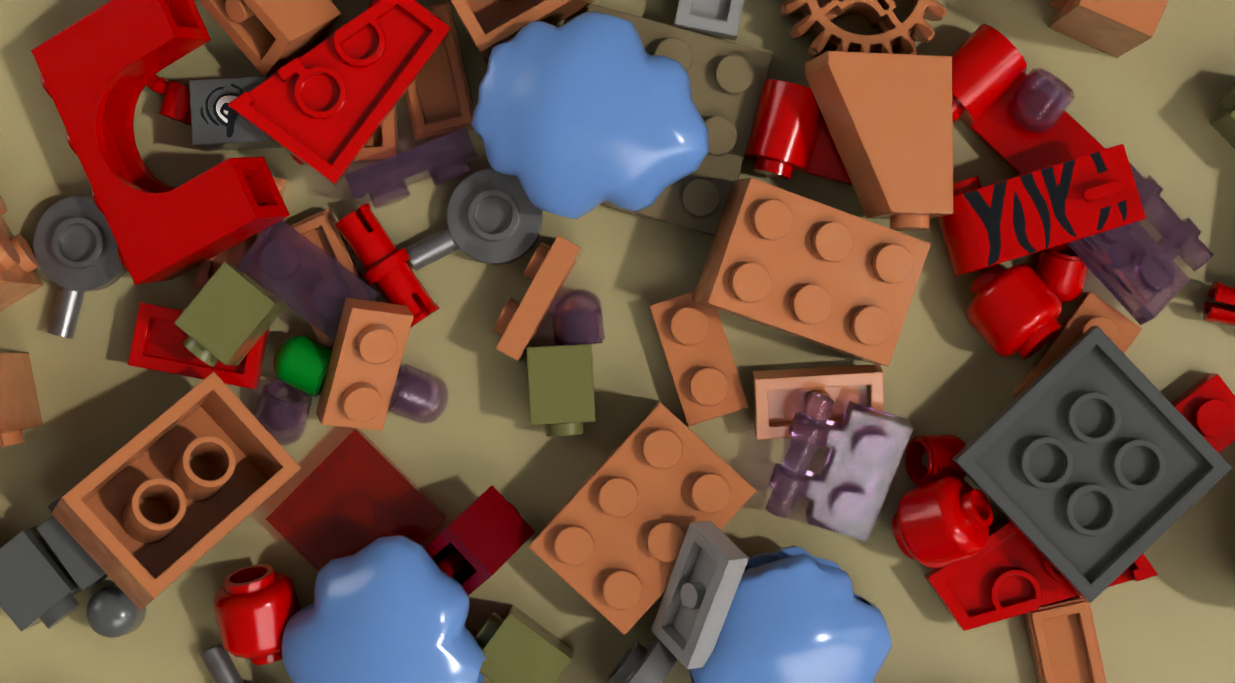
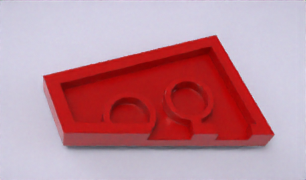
[227,0,451,185]
[924,518,1158,631]

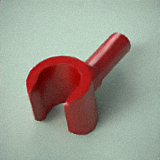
[145,74,191,125]

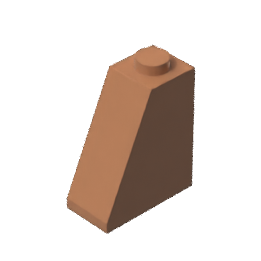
[805,51,953,231]

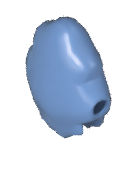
[471,11,709,219]
[281,535,486,683]
[689,545,892,683]

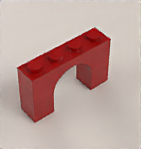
[31,0,290,285]

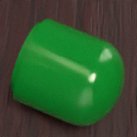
[273,335,332,397]

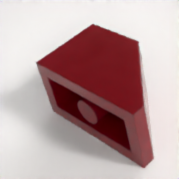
[424,485,535,595]

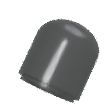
[86,585,146,638]

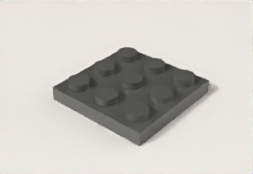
[951,326,1232,603]

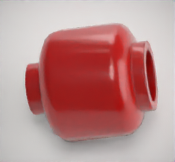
[966,264,1062,360]
[892,475,993,569]
[213,564,300,665]

